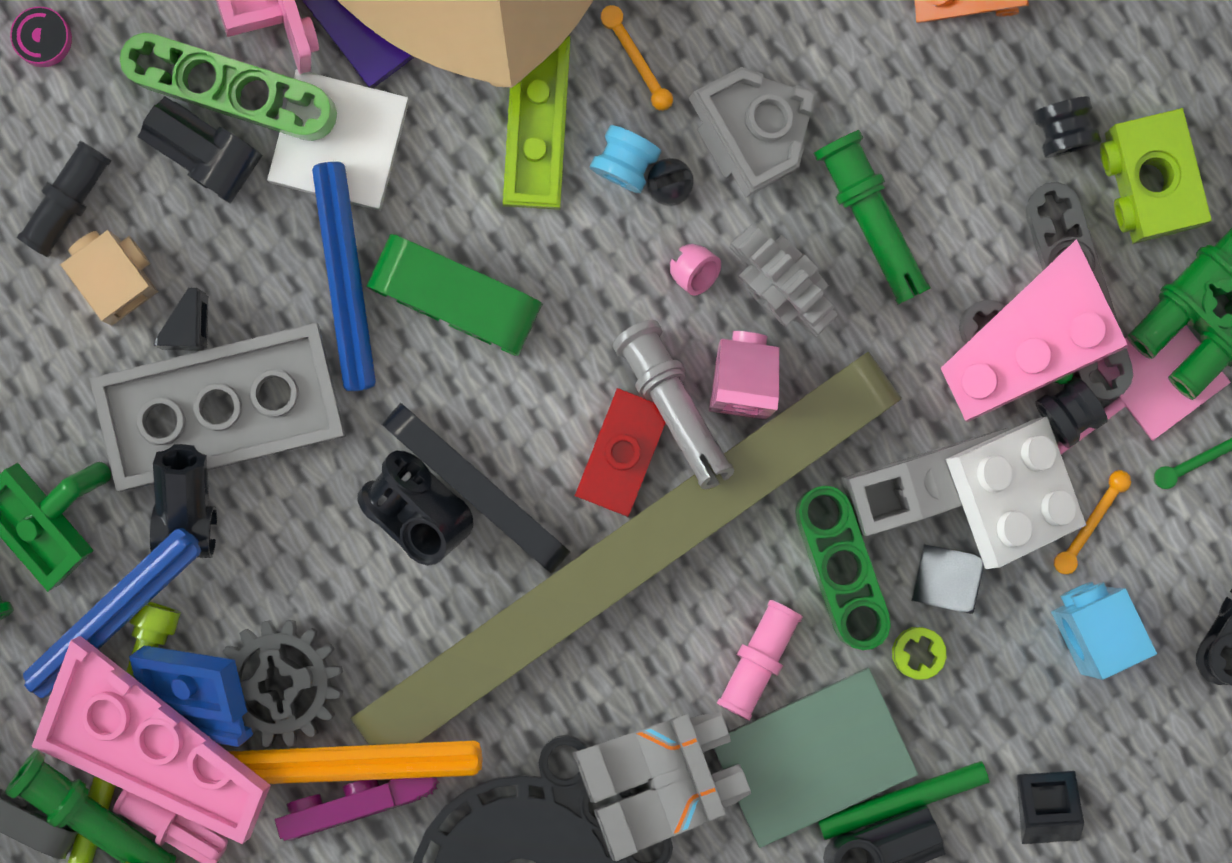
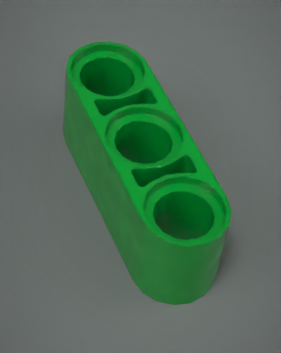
[366,234,543,356]
[795,486,891,650]

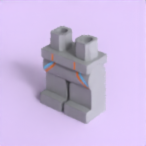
[573,712,751,861]

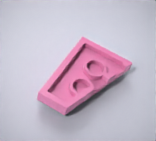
[941,239,1128,422]

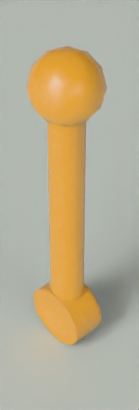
[601,5,673,111]
[1054,470,1131,574]

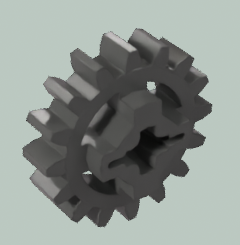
[223,620,343,747]

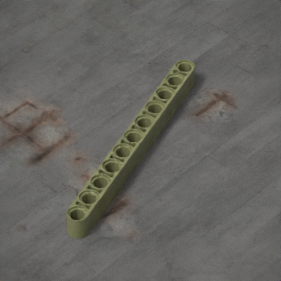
[350,351,902,745]

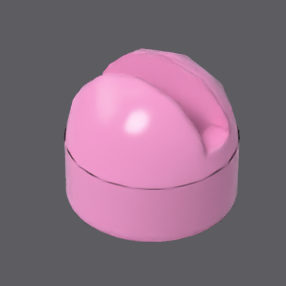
[670,244,721,296]

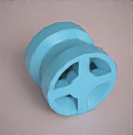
[589,125,661,193]

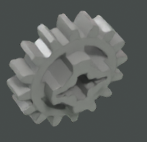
[729,225,838,337]

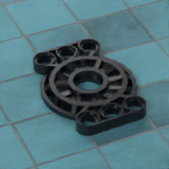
[413,735,673,863]

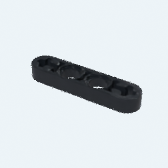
[382,402,571,574]

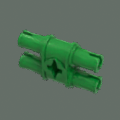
[1127,228,1232,400]

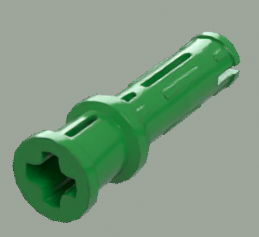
[813,130,931,305]
[5,749,177,863]

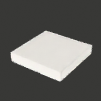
[267,69,409,211]

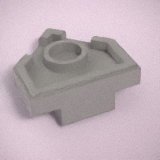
[689,67,818,198]

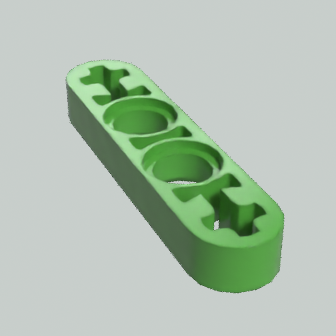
[120,33,337,141]

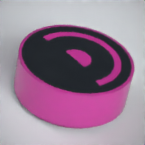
[10,6,72,67]

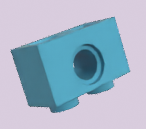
[1051,582,1157,680]

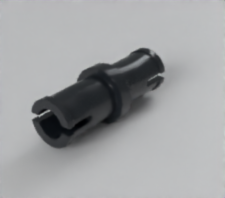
[17,140,111,257]

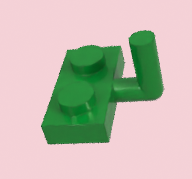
[0,462,111,592]

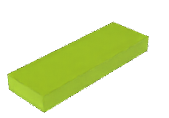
[503,36,571,210]

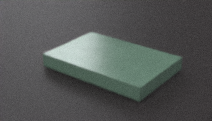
[713,667,918,848]

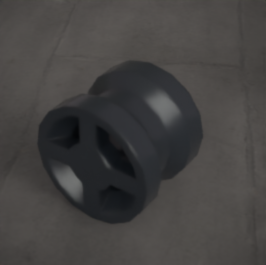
[1033,96,1101,158]
[1035,375,1108,448]

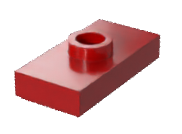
[575,388,666,517]

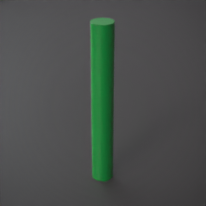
[818,761,990,840]

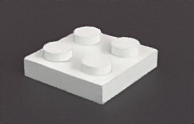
[946,417,1086,569]

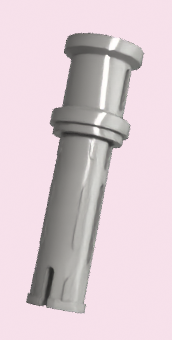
[612,320,734,490]

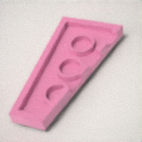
[32,636,271,844]

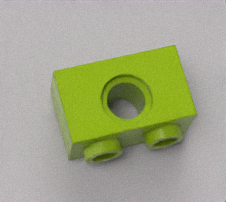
[1100,108,1212,244]

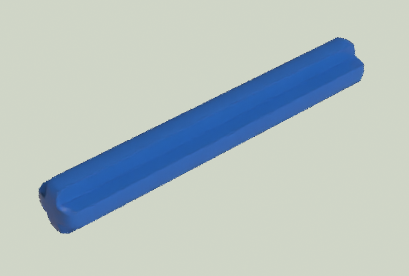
[312,161,376,391]
[23,528,201,698]

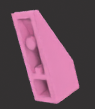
[709,331,779,420]

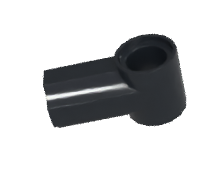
[137,96,263,204]
[150,444,217,558]
[823,805,946,863]

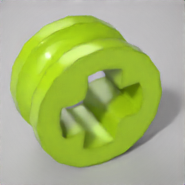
[892,627,947,680]

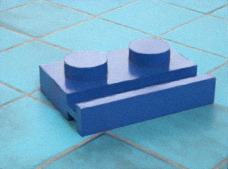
[129,645,253,747]

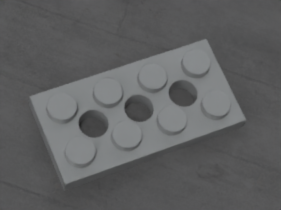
[89,323,346,492]

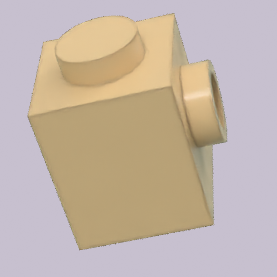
[60,230,158,326]

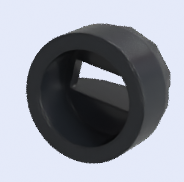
[647,158,693,206]

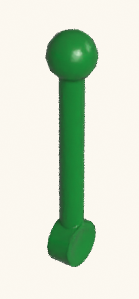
[1153,438,1232,489]

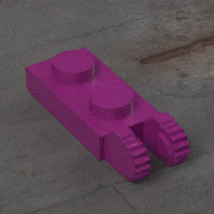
[274,777,440,841]

